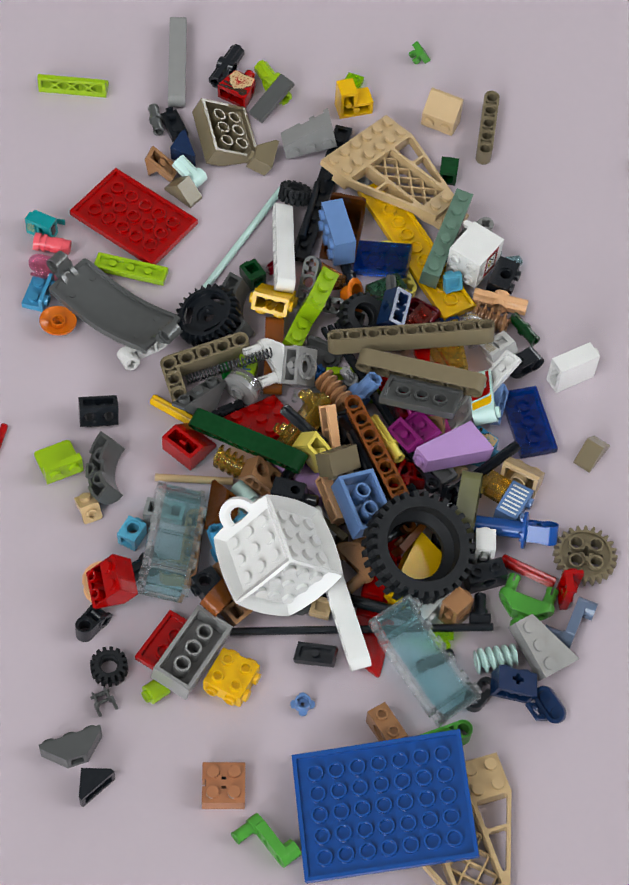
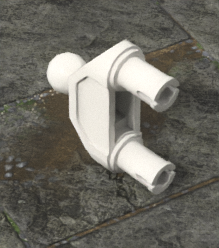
[242,338,298,389]

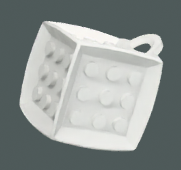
[214,494,343,616]

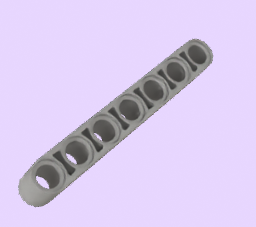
[168,17,187,107]

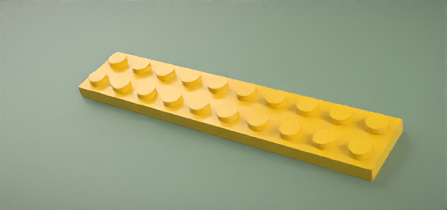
[357,183,476,322]

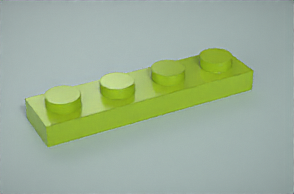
[94,252,168,286]

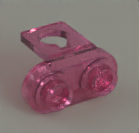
[29,254,55,279]

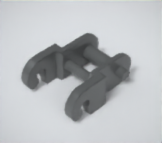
[90,687,118,717]

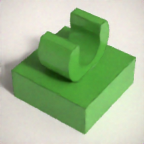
[409,41,431,64]

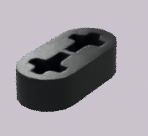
[464,677,492,712]

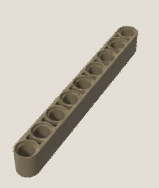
[327,319,495,355]

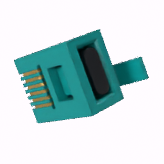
[25,210,65,237]

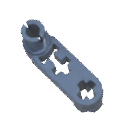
[546,597,598,649]

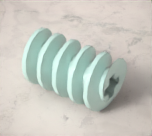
[473,643,518,674]

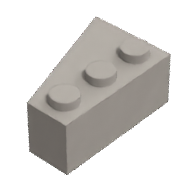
[281,108,337,159]
[508,614,580,681]

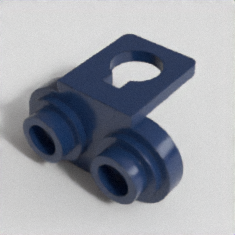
[525,686,566,724]

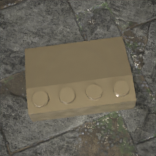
[192,98,257,166]

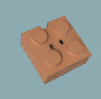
[202,762,245,809]

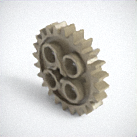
[552,525,618,586]

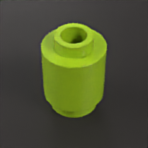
[141,679,171,704]

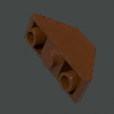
[204,479,239,530]

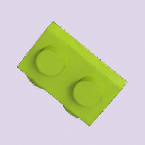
[34,440,84,485]

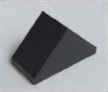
[79,768,115,807]

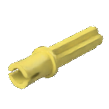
[370,414,405,463]

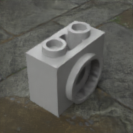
[281,346,318,387]

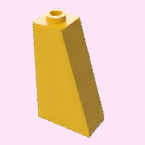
[384,532,442,607]

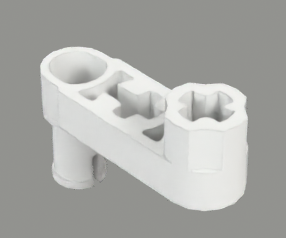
[117,342,168,371]

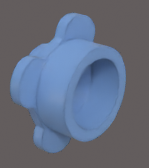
[290,692,315,716]

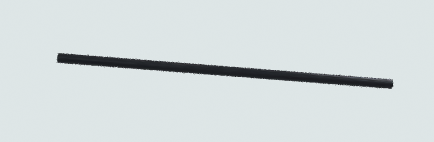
[230,623,493,636]

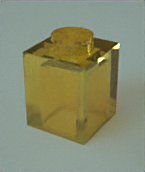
[481,470,512,504]

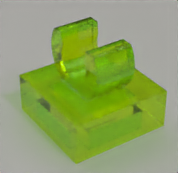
[431,632,454,650]

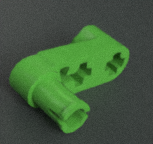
[231,813,302,868]

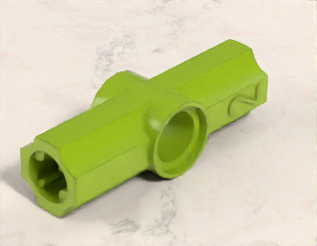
[254,60,292,105]

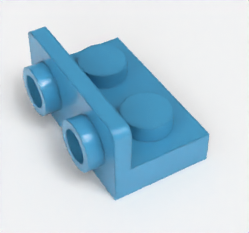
[21,273,56,312]

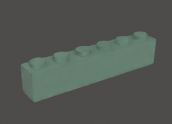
[419,188,474,289]

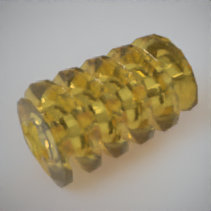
[213,444,245,479]

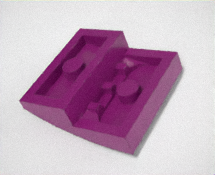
[387,411,442,453]

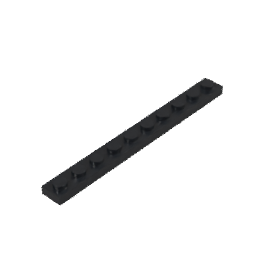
[294,125,353,263]

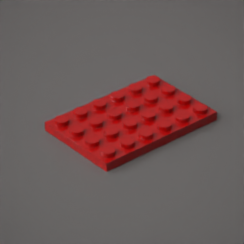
[70,168,198,265]

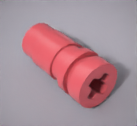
[33,232,72,255]

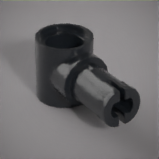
[469,592,491,623]

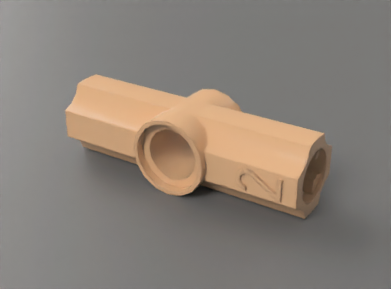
[472,288,528,316]

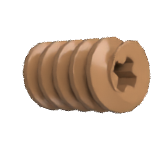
[470,301,511,333]
[315,369,352,412]

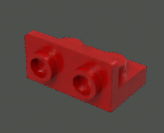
[556,568,584,610]

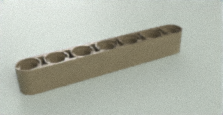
[355,348,487,397]

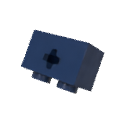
[376,286,412,326]
[490,665,537,703]

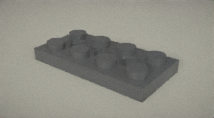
[379,374,464,420]

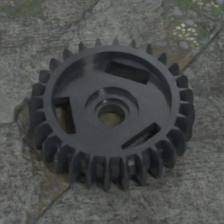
[176,283,242,347]

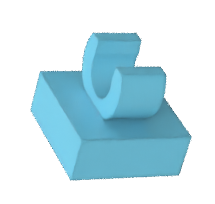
[443,270,463,294]

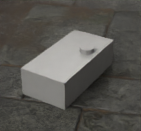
[151,605,233,700]

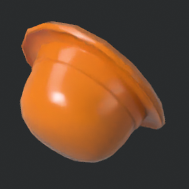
[340,277,364,313]

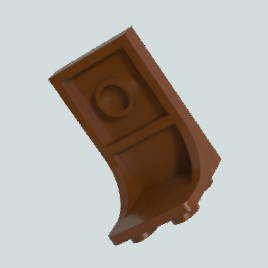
[319,192,366,264]

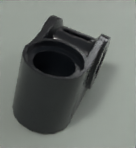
[510,346,544,379]
[75,605,112,642]

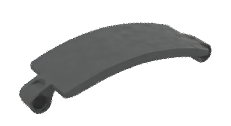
[46,251,183,352]

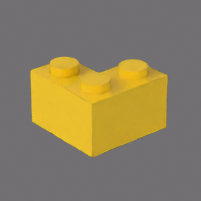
[334,78,373,119]

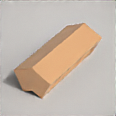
[319,404,341,448]
[315,476,345,525]

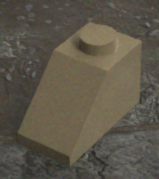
[246,140,279,176]

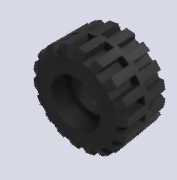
[336,292,382,329]

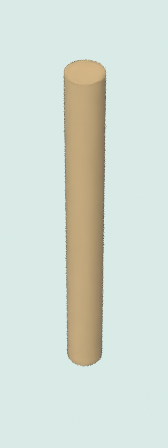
[155,473,233,485]

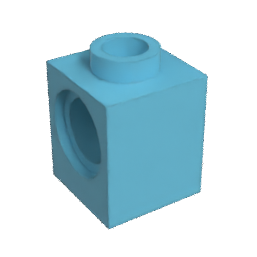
[117,515,147,551]

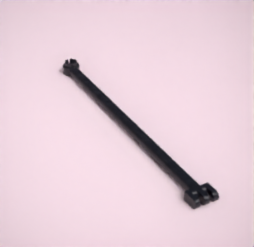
[321,322,441,494]

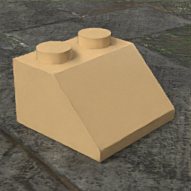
[421,87,464,136]
[498,457,545,499]

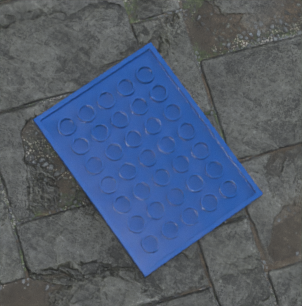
[291,729,480,884]

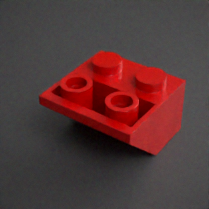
[162,423,217,471]
[86,554,138,609]

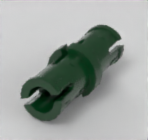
[508,312,540,346]

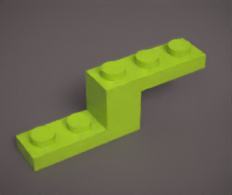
[282,266,339,346]

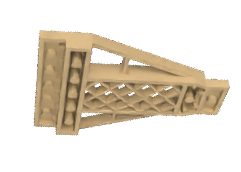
[320,115,469,230]
[422,752,512,885]

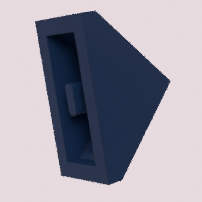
[170,130,196,167]

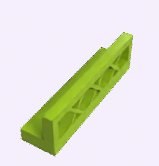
[37,74,109,98]

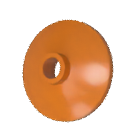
[39,306,77,336]

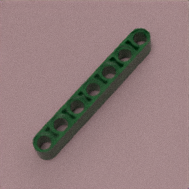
[188,408,309,474]

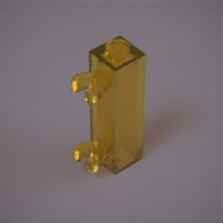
[273,389,333,446]

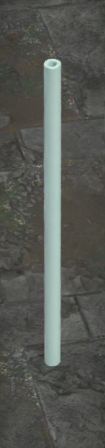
[199,186,280,290]

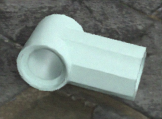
[172,155,207,188]

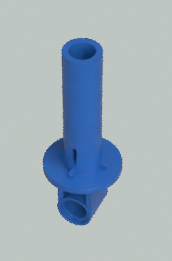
[474,512,559,549]

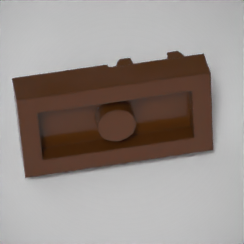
[391,522,426,557]

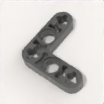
[297,256,345,315]

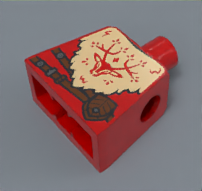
[218,70,256,108]

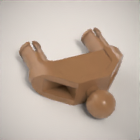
[336,542,374,594]

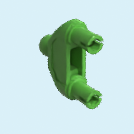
[499,573,559,626]

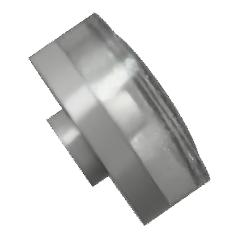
[224,367,263,405]

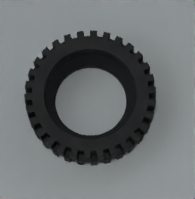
[361,490,476,605]

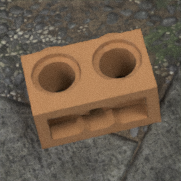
[239,456,282,496]

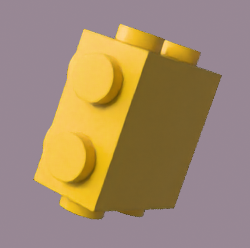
[249,283,298,318]
[203,647,261,707]

